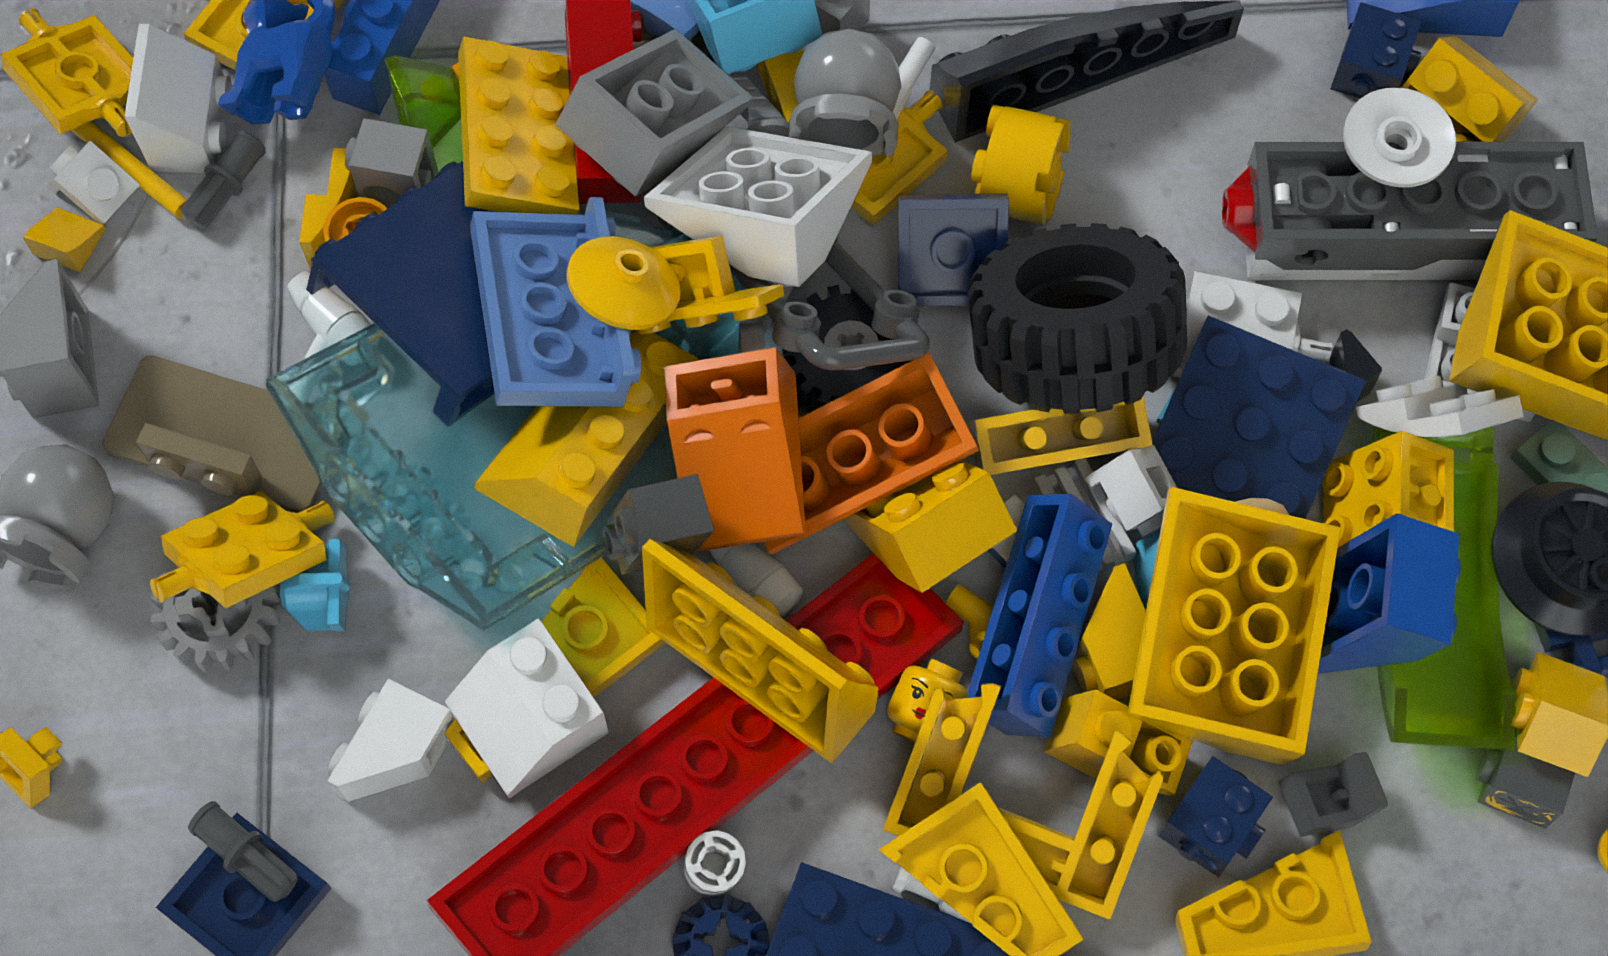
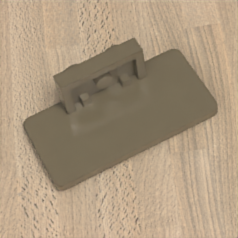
[102,355,347,513]

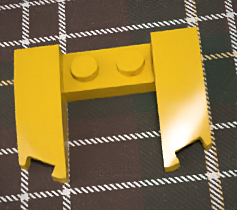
[883,683,1164,920]

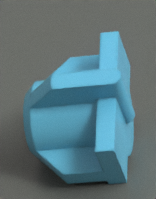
[280,539,350,632]

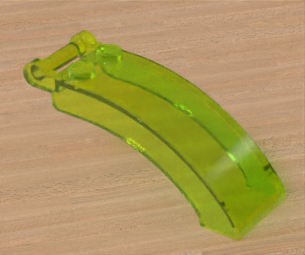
[1373,426,1516,750]

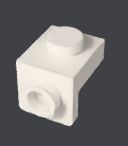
[47,141,140,224]

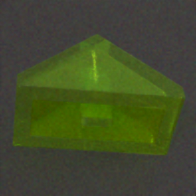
[385,55,461,149]

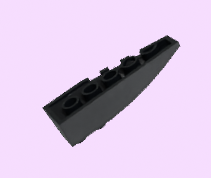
[930,0,1244,143]

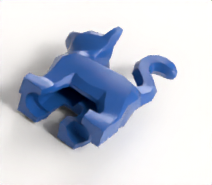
[218,0,335,125]

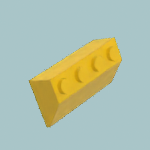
[474,332,698,547]

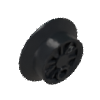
[1491,482,1608,637]

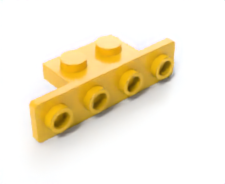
[637,235,785,335]

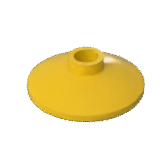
[566,236,680,330]

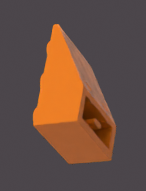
[664,347,806,552]

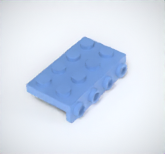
[470,197,641,407]

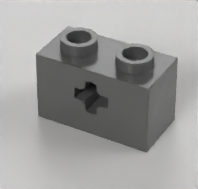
[603,474,714,575]

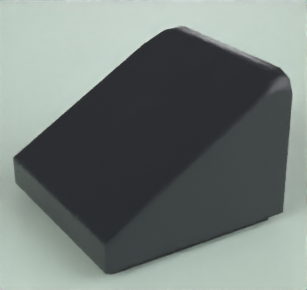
[1330,329,1382,402]

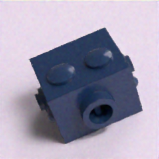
[1330,2,1422,98]
[1159,756,1273,878]

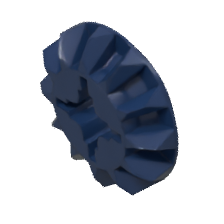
[673,893,770,956]

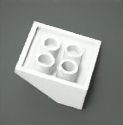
[644,126,872,287]

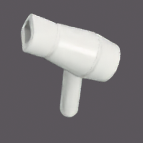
[286,271,380,406]
[709,543,803,618]

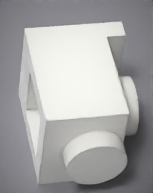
[1086,445,1177,539]

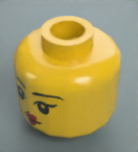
[886,659,969,743]

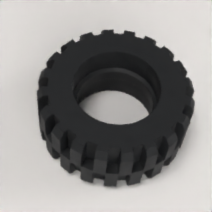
[968,223,1188,414]

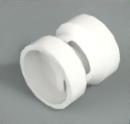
[682,830,746,897]

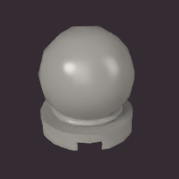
[788,29,901,158]
[0,444,115,590]

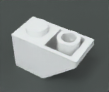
[327,679,455,802]

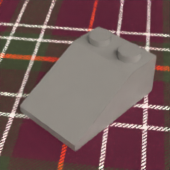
[555,29,753,197]

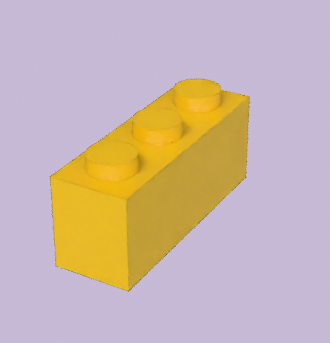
[968,395,1153,475]

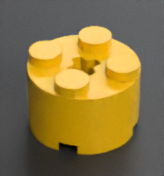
[971,105,1071,225]

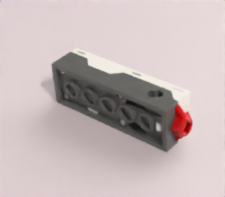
[1222,142,1598,280]

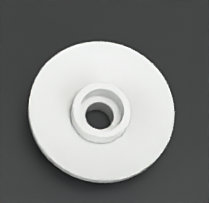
[1343,88,1456,187]

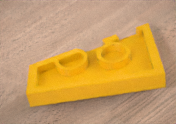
[878,782,1084,956]
[1175,830,1372,956]

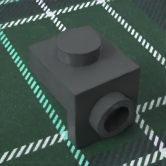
[1278,752,1388,837]

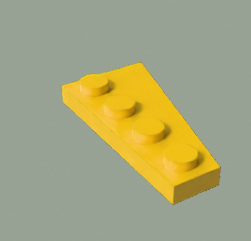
[444,551,666,783]

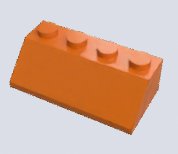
[764,353,979,555]

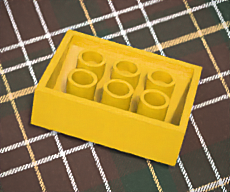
[1449,210,1608,441]
[1127,487,1341,766]
[642,539,879,763]

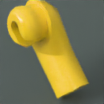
[946,584,994,660]

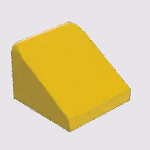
[23,207,106,273]

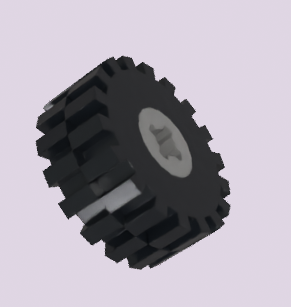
[782,284,913,414]

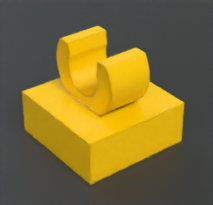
[0,727,62,809]

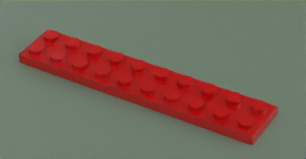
[427,553,964,956]

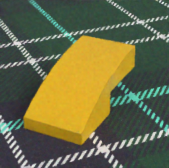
[299,148,357,268]

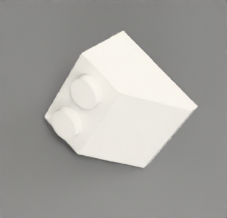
[125,24,232,173]
[445,618,609,798]

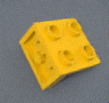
[1322,431,1454,547]

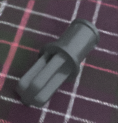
[181,130,266,229]
[188,801,298,902]

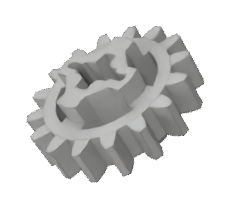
[150,572,281,672]

